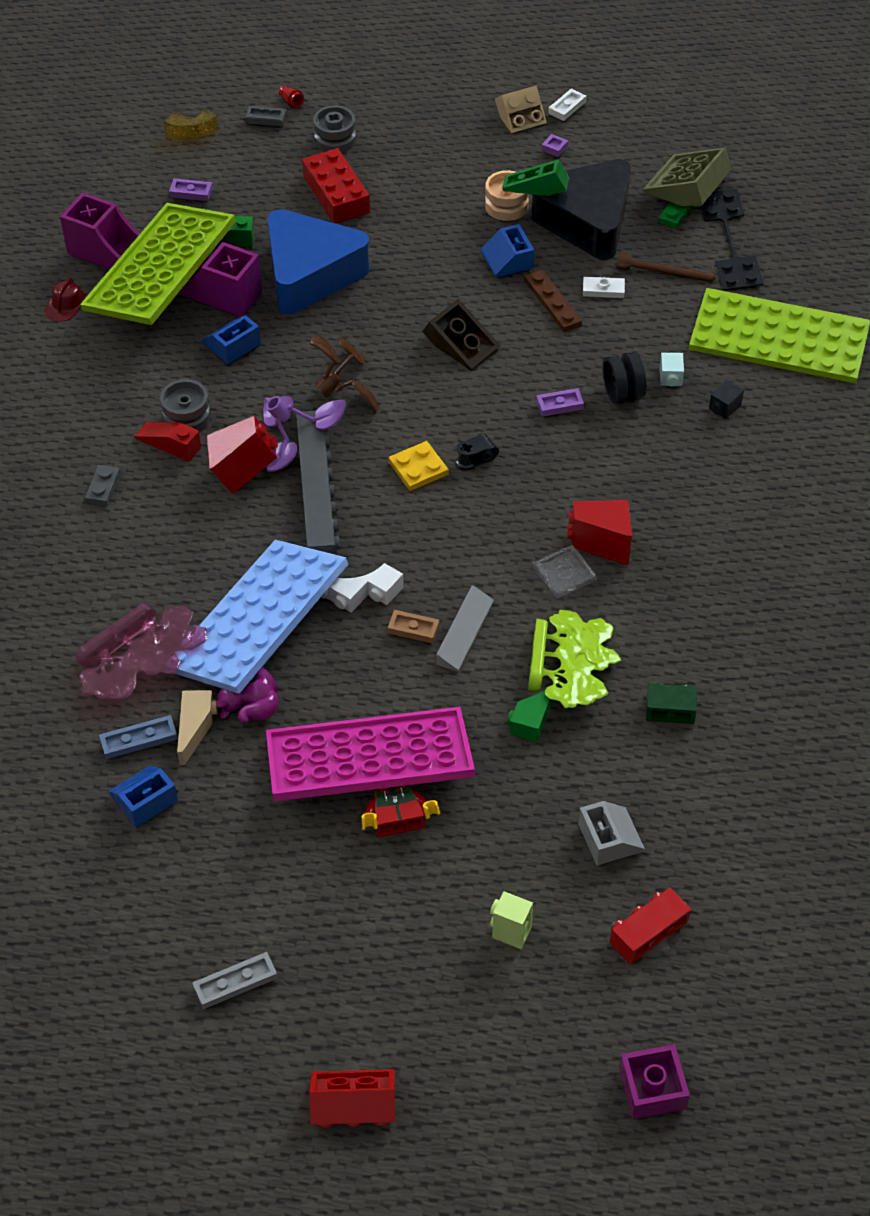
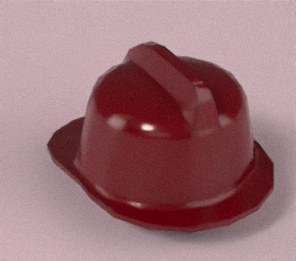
[45,278,86,322]

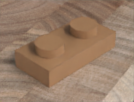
[387,610,440,644]

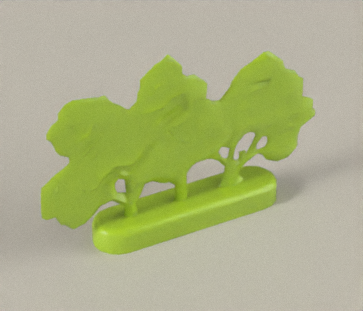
[528,610,622,708]

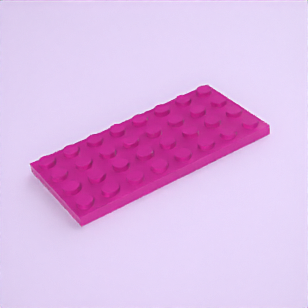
[266,707,475,802]

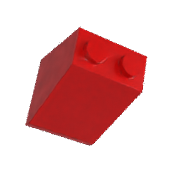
[207,416,278,493]
[567,500,632,564]

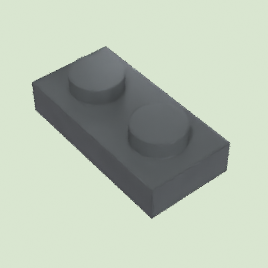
[85,465,120,506]

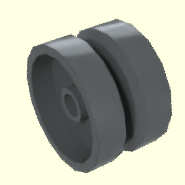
[313,105,356,153]
[160,379,211,431]

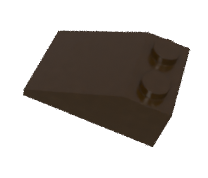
[422,299,500,370]

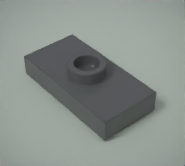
[245,106,286,127]

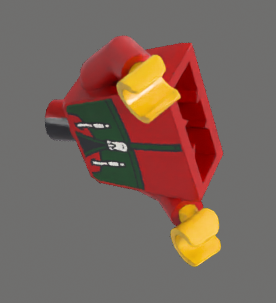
[361,785,440,838]

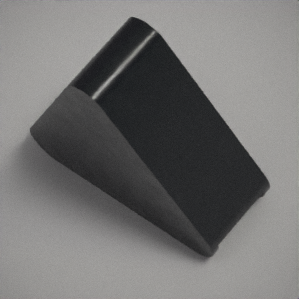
[528,159,631,260]

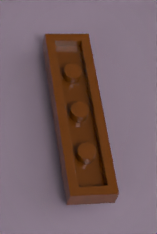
[524,269,582,332]

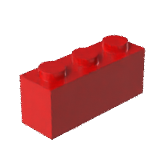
[609,888,692,965]

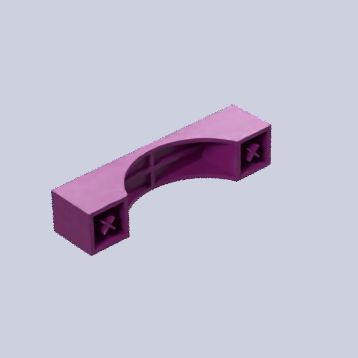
[60,192,262,317]

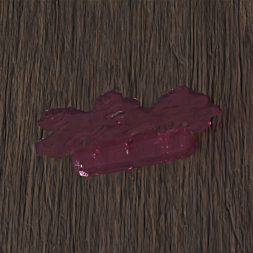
[76,603,207,699]

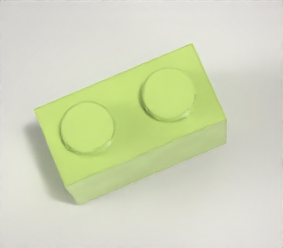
[490,891,533,949]

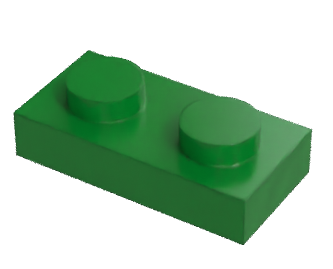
[658,202,692,229]

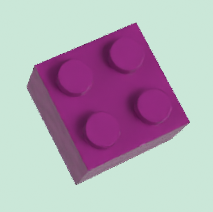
[619,1044,690,1119]

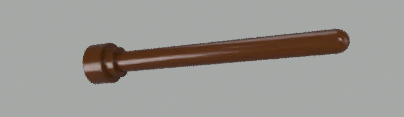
[617,252,715,282]

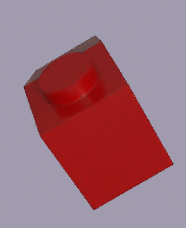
[134,422,201,462]

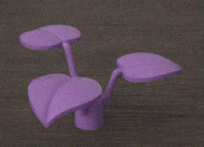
[263,396,346,472]

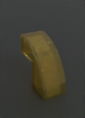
[163,110,219,141]

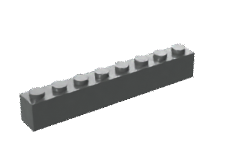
[296,410,340,555]

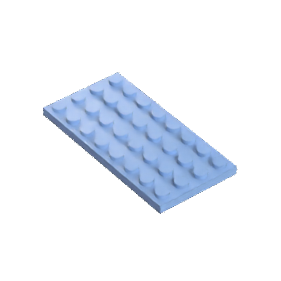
[165,540,348,694]

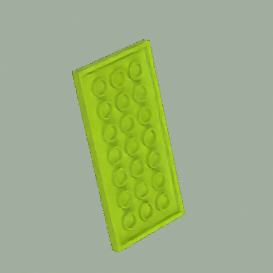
[80,203,236,325]
[689,288,870,383]

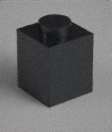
[709,380,744,419]

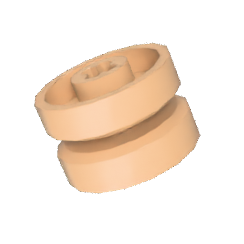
[485,170,529,221]

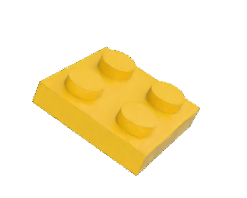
[388,441,449,491]

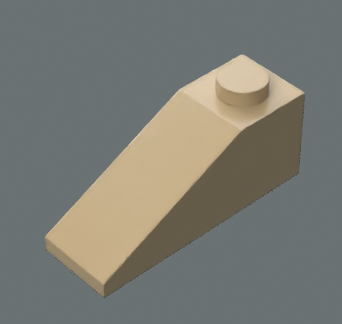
[177,690,218,765]

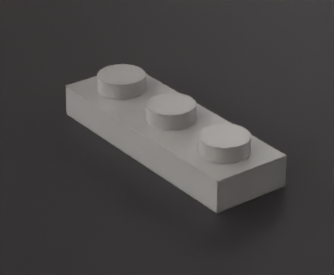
[192,952,278,1009]

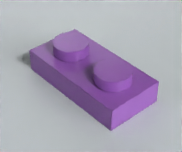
[169,178,213,201]
[536,388,584,417]

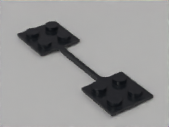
[701,188,764,291]

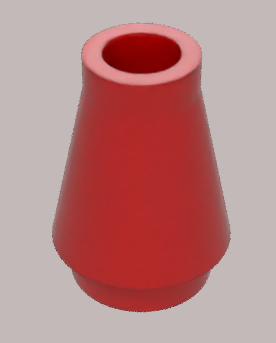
[279,86,304,108]

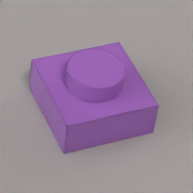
[541,134,568,157]

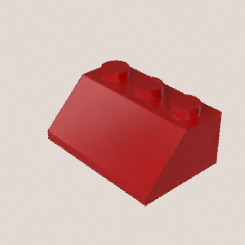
[309,1069,395,1127]

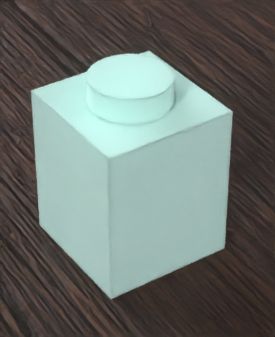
[660,353,684,386]

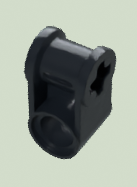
[456,433,499,470]

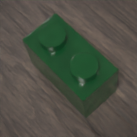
[646,683,697,724]

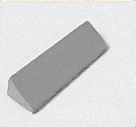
[436,586,494,672]

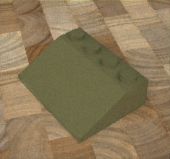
[643,147,732,207]

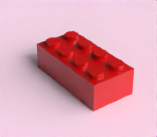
[302,148,370,224]

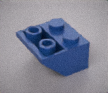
[481,224,534,278]
[201,315,261,364]
[108,765,178,828]

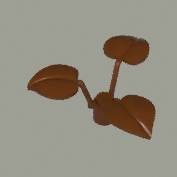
[308,335,378,415]

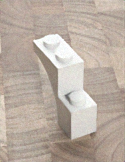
[321,563,404,613]

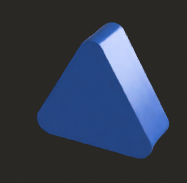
[267,210,370,314]

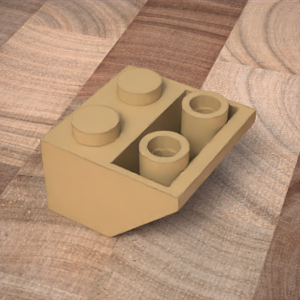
[495,86,547,133]

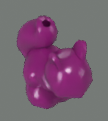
[216,667,279,724]

